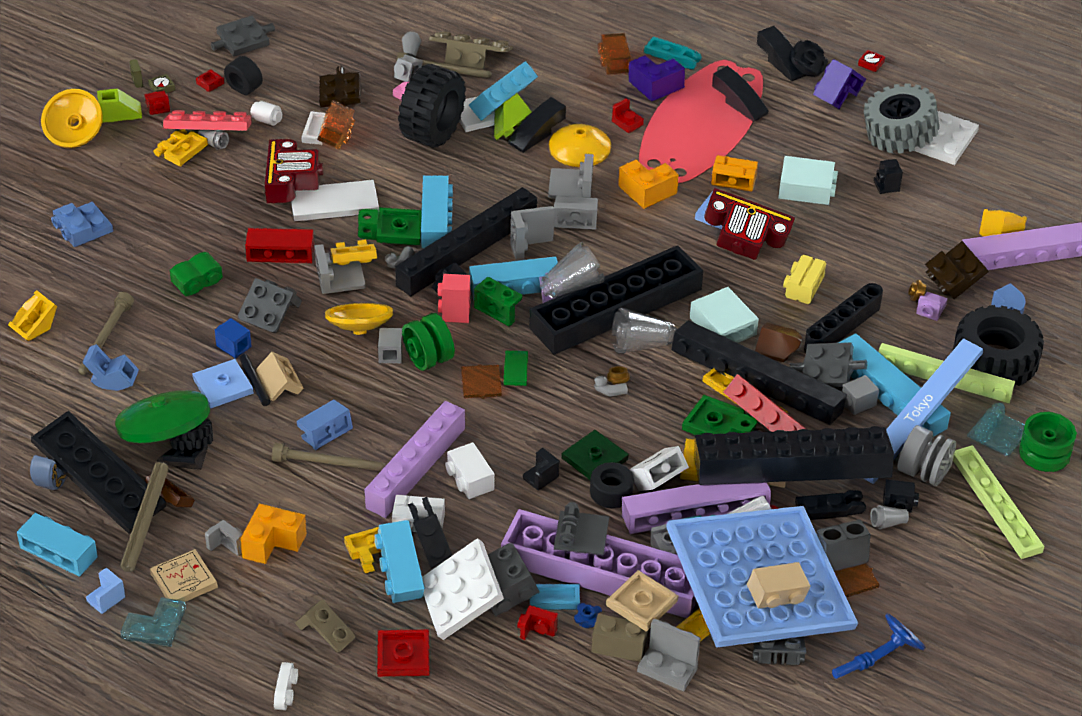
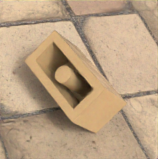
[747,562,811,609]

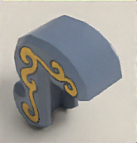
[30,455,67,490]

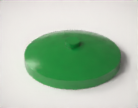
[115,390,210,443]

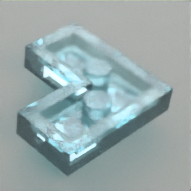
[120,597,186,647]

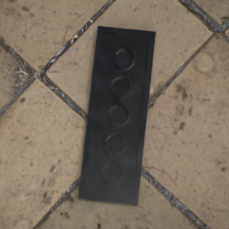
[31,411,166,535]

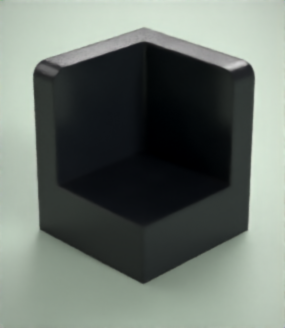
[523,448,560,491]

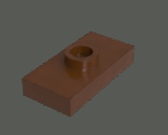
[145,475,195,507]

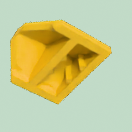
[979,209,1027,237]
[8,290,57,342]

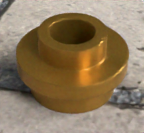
[908,279,926,301]
[607,366,630,385]

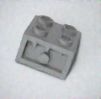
[548,154,594,199]
[554,196,598,229]
[510,206,555,261]
[314,244,366,294]
[637,619,700,691]

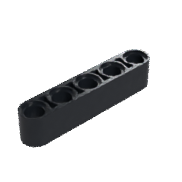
[804,283,883,353]

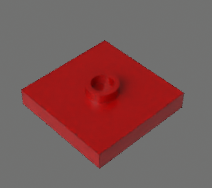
[377,629,429,677]

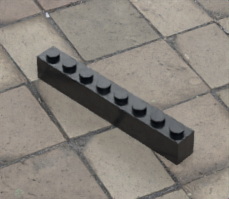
[395,187,538,297]
[671,320,847,425]

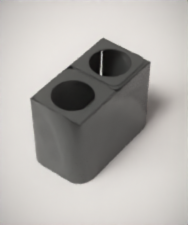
[817,519,871,571]

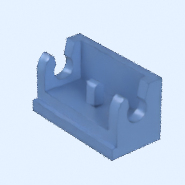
[296,400,353,450]

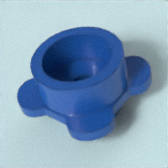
[574,603,602,628]

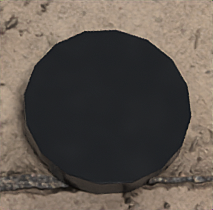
[790,40,828,77]

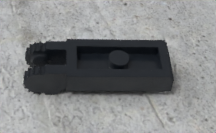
[795,490,867,520]
[408,497,453,569]

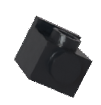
[873,159,903,194]
[883,479,919,513]

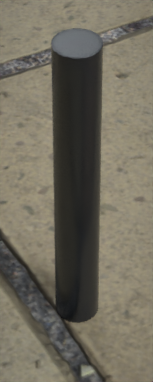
[239,354,271,406]

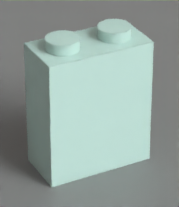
[778,156,838,205]
[690,287,759,343]

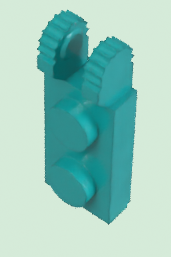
[644,36,702,70]

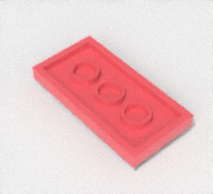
[163,110,252,131]

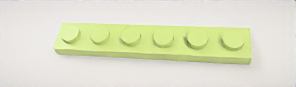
[879,343,1015,403]
[953,445,1044,559]

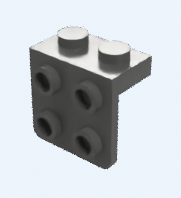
[238,278,302,333]
[488,543,539,617]

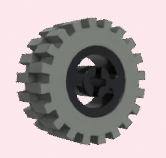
[864,83,940,153]

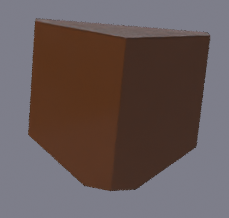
[755,322,803,362]

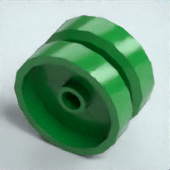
[402,313,455,371]
[1019,412,1077,472]

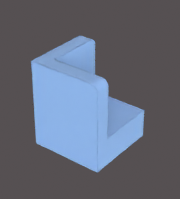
[86,568,125,614]

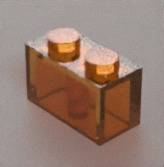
[598,33,631,75]
[317,100,356,150]

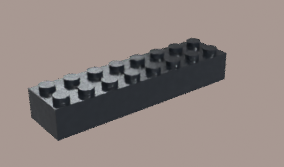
[529,245,703,355]
[694,426,894,485]

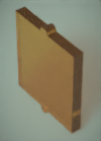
[461,364,502,399]
[834,563,880,598]

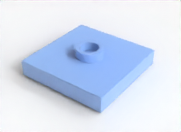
[192,359,254,408]

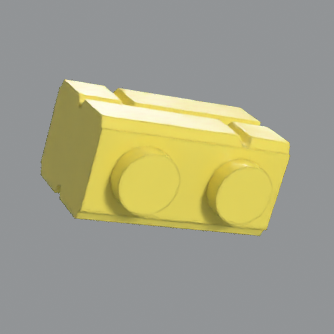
[783,255,826,304]

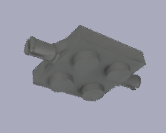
[211,16,275,57]
[789,342,867,388]

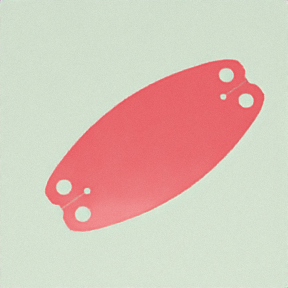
[639,60,763,183]

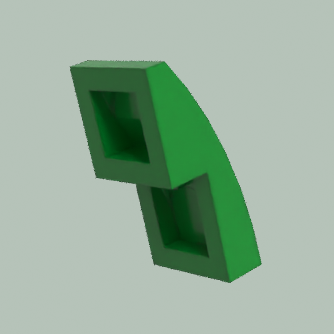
[504,350,528,386]

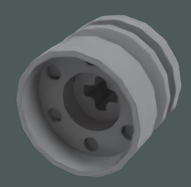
[897,425,956,486]

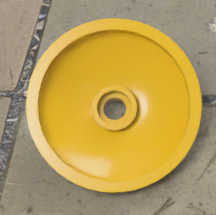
[41,89,103,148]
[549,124,611,167]
[325,303,393,335]

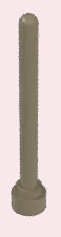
[396,52,492,79]
[79,292,134,375]
[272,442,386,472]

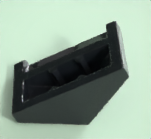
[157,444,208,470]

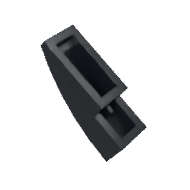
[757,25,807,82]
[712,66,768,122]
[508,97,566,153]

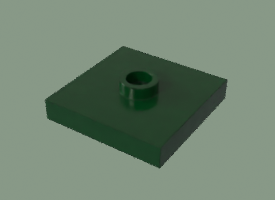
[561,429,629,480]

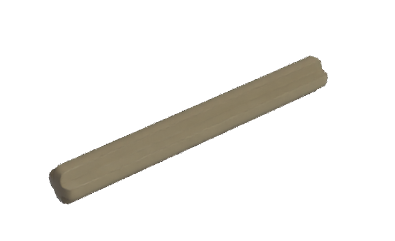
[120,462,169,572]

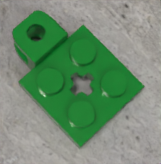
[358,207,422,245]
[682,395,757,435]

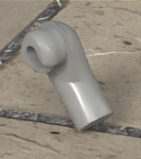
[385,246,414,268]
[594,376,628,397]

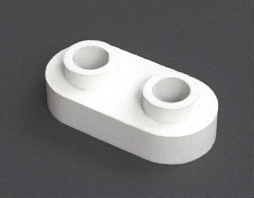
[274,662,298,710]

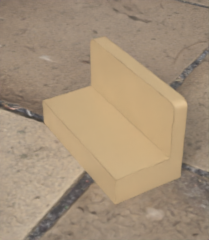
[255,352,304,401]

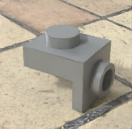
[205,520,243,556]

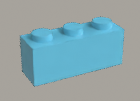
[17,513,98,577]
[374,520,425,603]

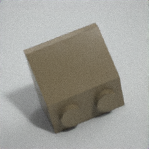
[591,611,650,662]

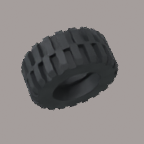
[398,64,466,148]
[953,305,1044,387]

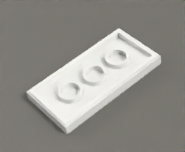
[291,180,379,221]

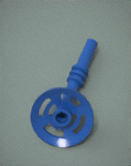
[832,613,926,679]

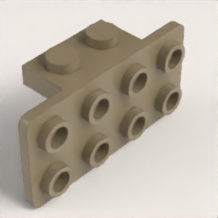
[429,31,513,69]

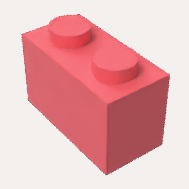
[438,274,471,323]

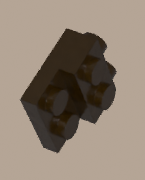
[925,241,989,299]

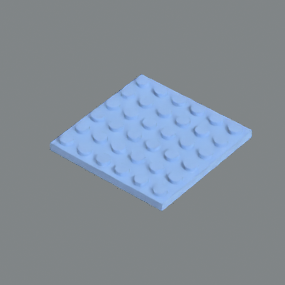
[666,506,858,648]

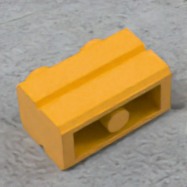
[711,155,758,192]

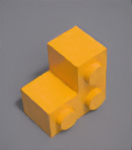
[618,160,679,209]
[240,503,307,564]

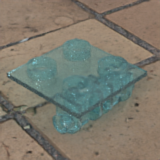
[967,402,1025,457]

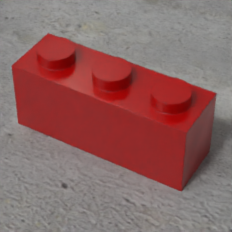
[245,228,314,263]

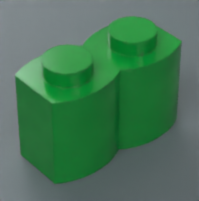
[169,252,223,296]

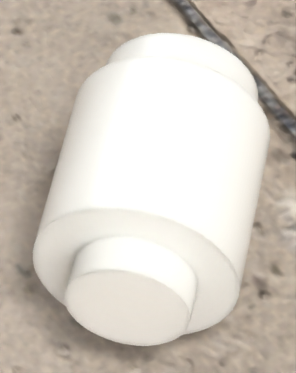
[251,101,283,126]

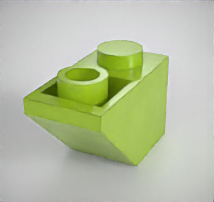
[97,89,142,123]
[494,93,532,140]

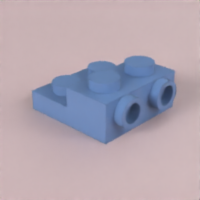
[51,201,113,247]

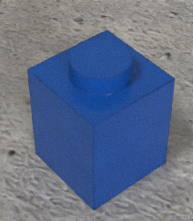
[215,318,252,359]

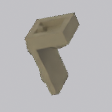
[295,599,355,653]

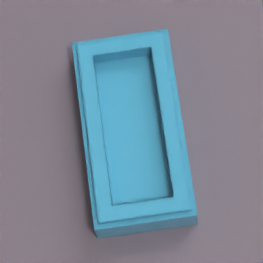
[530,584,580,610]

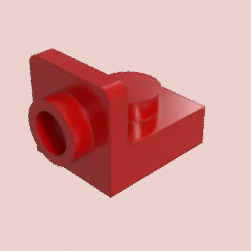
[144,91,170,115]
[612,98,644,133]
[517,605,558,640]

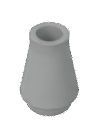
[402,32,421,58]
[198,130,229,150]
[870,505,909,529]

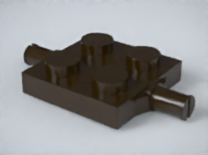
[319,66,361,115]

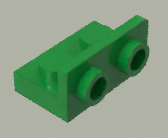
[474,277,522,327]

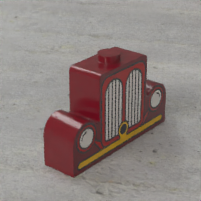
[265,139,323,203]
[704,188,795,260]

